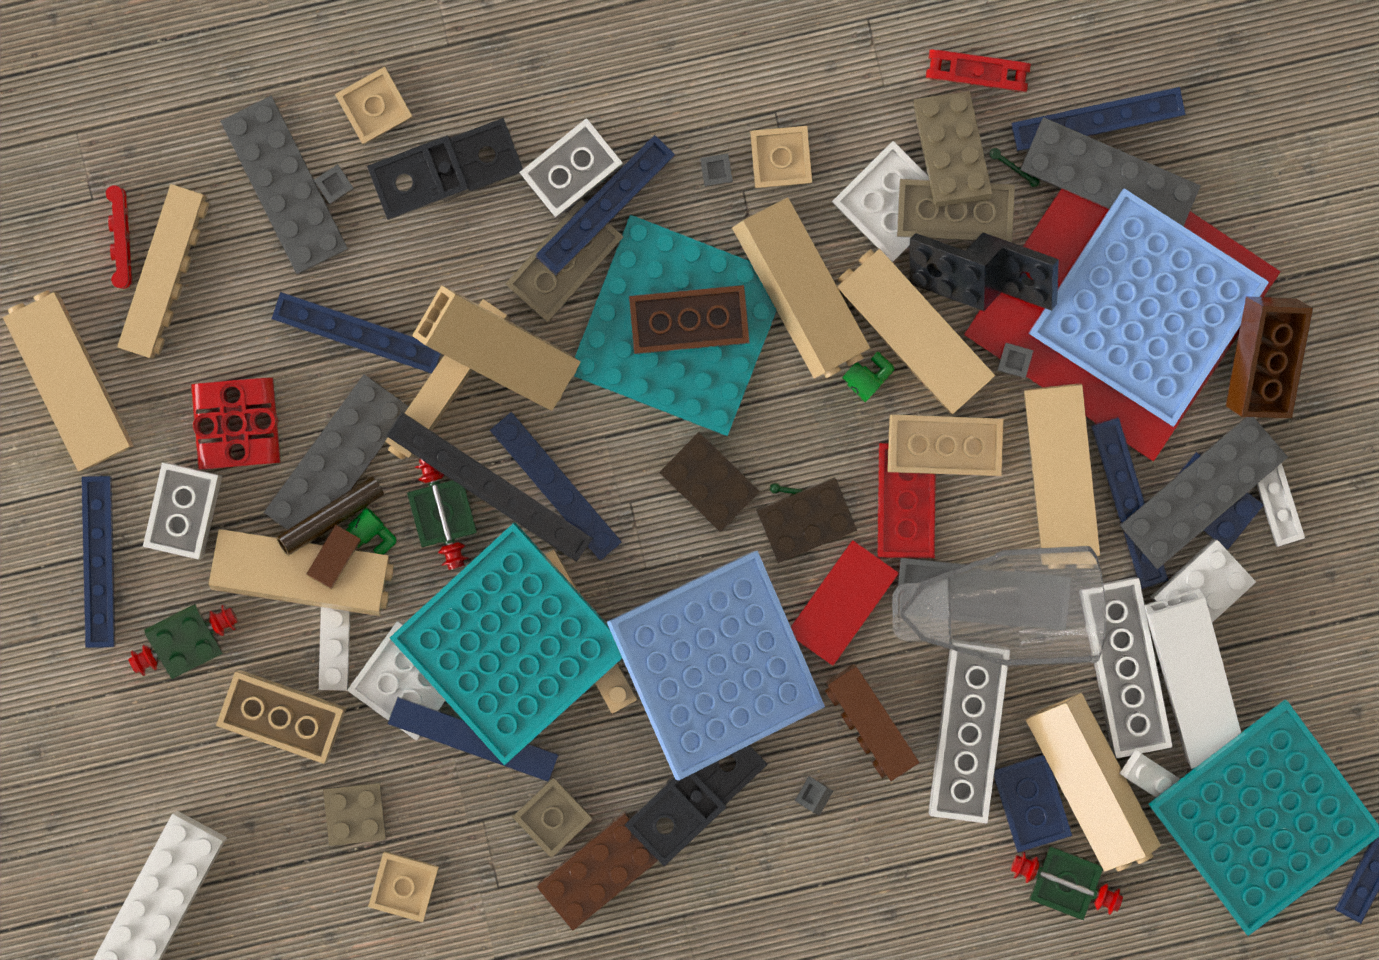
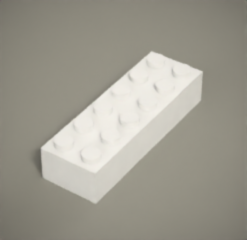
[1079,577,1172,758]
[928,643,1009,823]
[93,811,227,960]

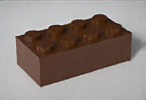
[629,285,750,354]
[1226,296,1313,418]
[825,663,920,781]
[536,811,658,931]

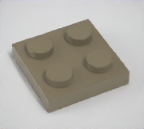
[512,777,593,858]
[323,782,387,846]

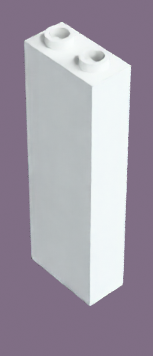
[1144,589,1241,769]

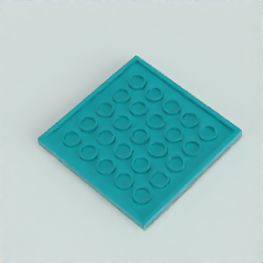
[574,215,777,436]
[389,522,622,765]
[1148,700,1379,936]

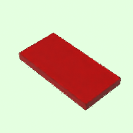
[877,443,936,558]
[791,540,899,666]

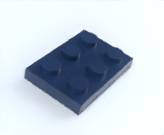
[1176,452,1263,550]
[994,754,1072,853]

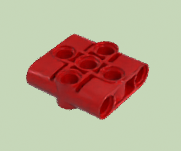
[191,377,281,470]

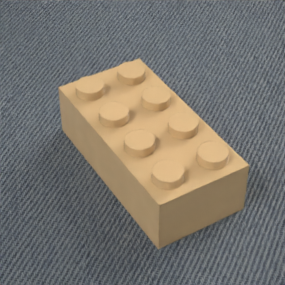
[216,670,347,764]

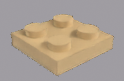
[335,67,413,145]
[750,126,812,189]
[368,851,439,922]

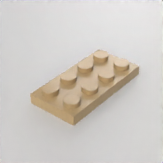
[888,415,1003,476]

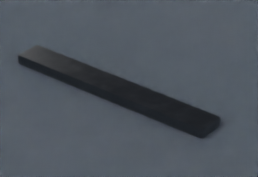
[386,412,593,562]

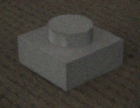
[700,153,733,187]
[314,164,354,204]
[997,343,1033,378]
[795,776,833,816]

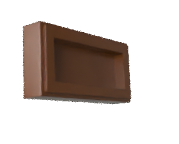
[306,525,361,590]

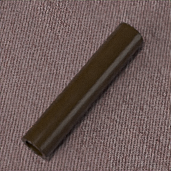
[276,476,384,556]

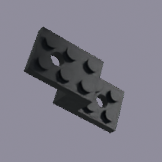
[367,118,523,220]
[910,232,1059,311]
[625,745,768,866]

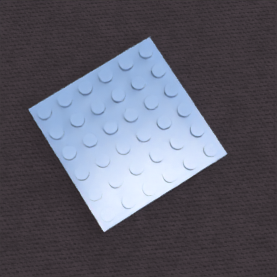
[1029,188,1269,427]
[607,551,825,780]

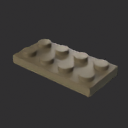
[913,91,992,207]
[897,179,1015,242]
[505,199,624,322]

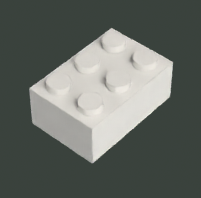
[519,118,623,219]
[143,462,223,559]
[1150,539,1256,622]

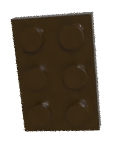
[659,432,760,532]
[756,477,857,563]

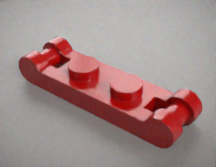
[925,49,1031,93]
[106,185,133,289]

